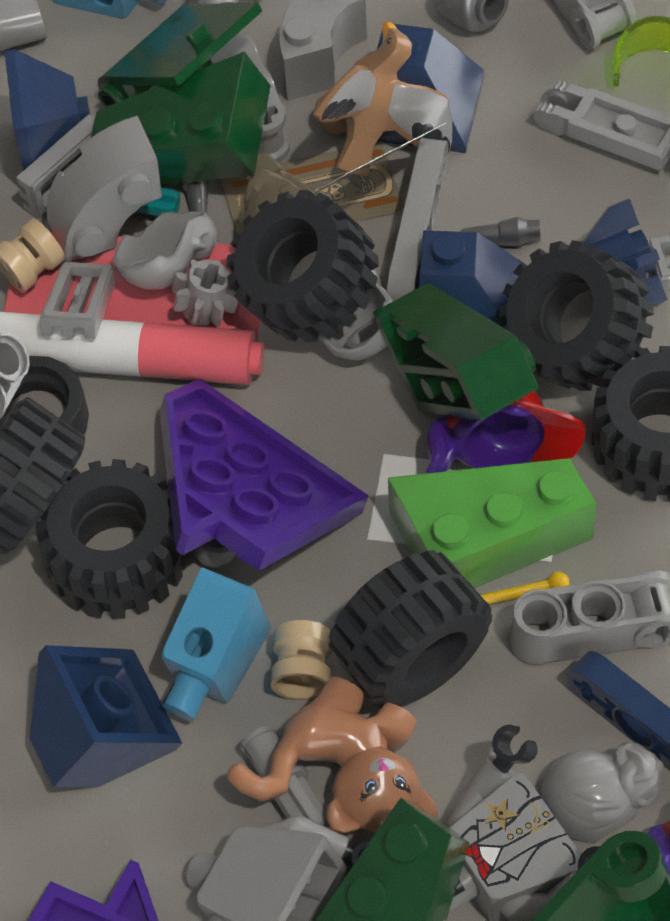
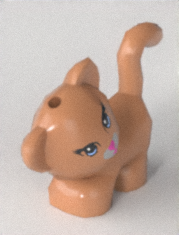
[228,677,438,835]

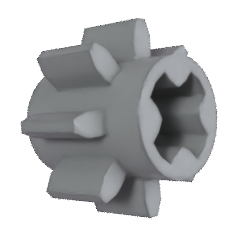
[171,259,238,326]

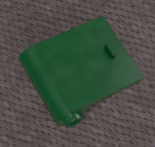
[97,2,262,108]
[532,831,670,921]

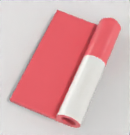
[0,231,265,385]

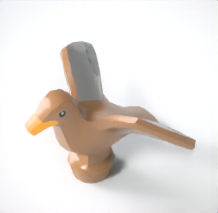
[313,22,452,176]

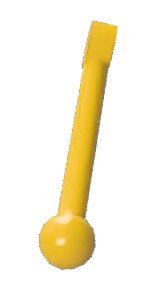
[481,572,570,605]

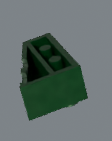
[91,51,271,184]
[372,283,539,420]
[315,798,470,921]

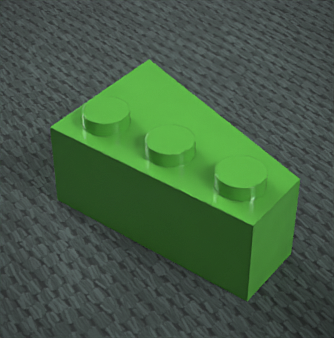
[388,458,596,588]

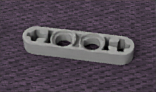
[386,138,448,301]

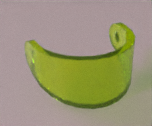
[612,16,670,87]

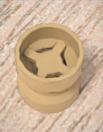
[0,218,66,293]
[271,620,331,700]

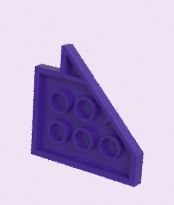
[160,379,369,570]

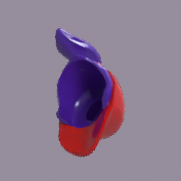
[426,391,586,473]

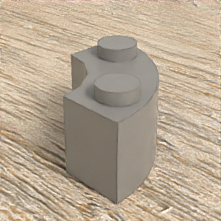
[279,0,367,101]
[47,116,162,262]

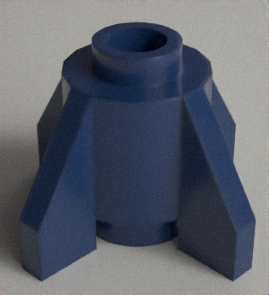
[582,199,668,306]

